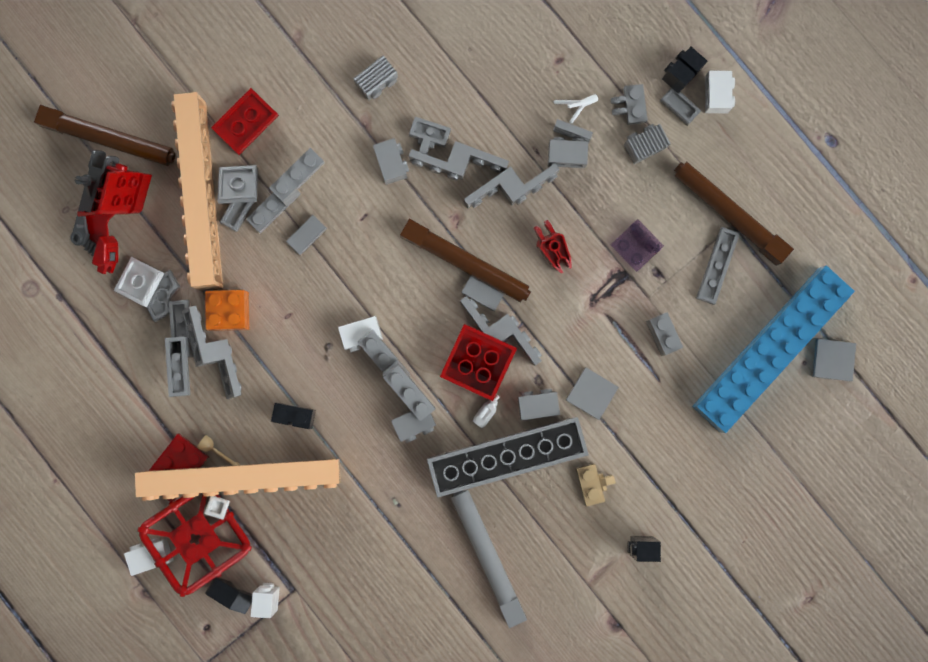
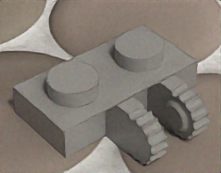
[611,84,648,125]

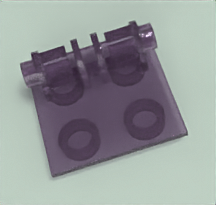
[611,219,664,272]

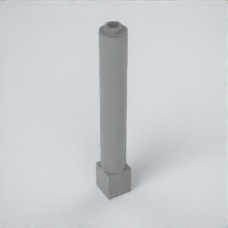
[450,489,527,628]

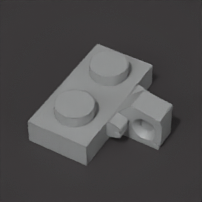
[409,117,451,155]

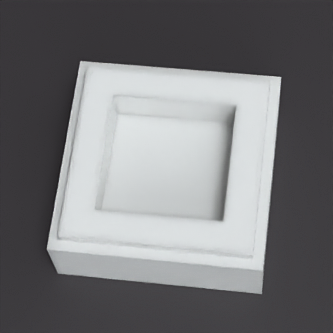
[204,496,230,520]

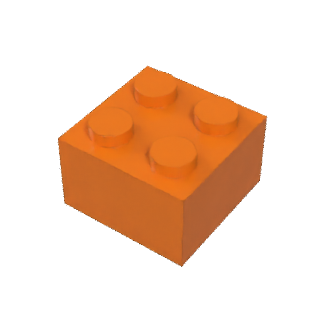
[205,290,249,331]

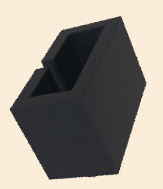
[662,46,708,94]
[271,403,316,429]
[627,536,661,562]

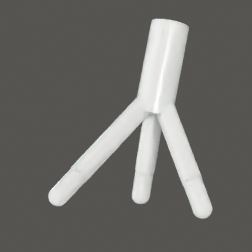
[554,94,598,124]

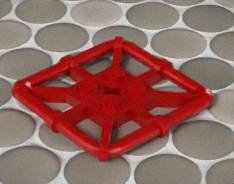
[137,493,252,597]

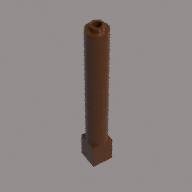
[34,105,176,166]
[674,161,794,266]
[400,219,531,303]

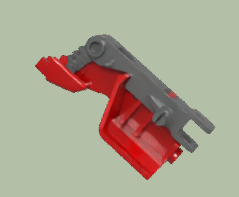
[70,150,152,274]

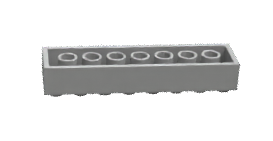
[427,417,589,498]

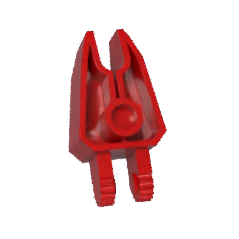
[534,220,572,273]

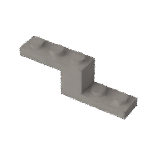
[409,141,509,181]
[246,148,325,234]
[464,163,560,208]
[460,296,542,366]
[165,300,193,397]
[182,306,241,400]
[358,330,435,421]

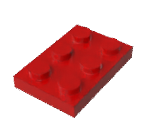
[211,88,279,155]
[149,433,209,502]

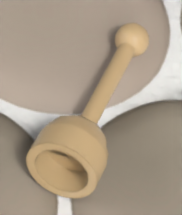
[197,435,240,466]

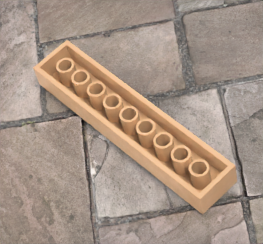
[172,92,223,291]
[135,459,341,501]

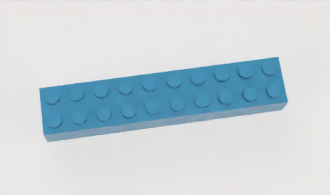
[692,265,855,433]

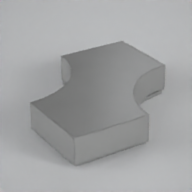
[146,270,180,322]

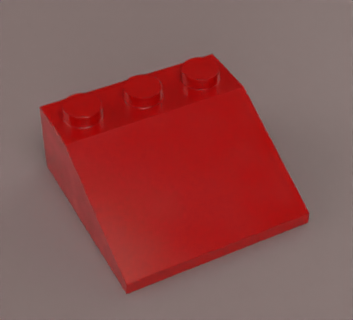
[440,324,517,401]

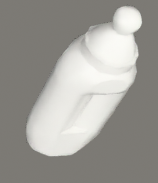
[473,395,500,428]

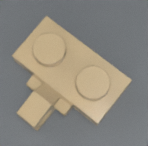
[576,464,616,506]

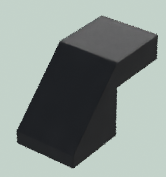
[205,577,253,614]

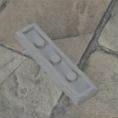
[696,227,740,305]

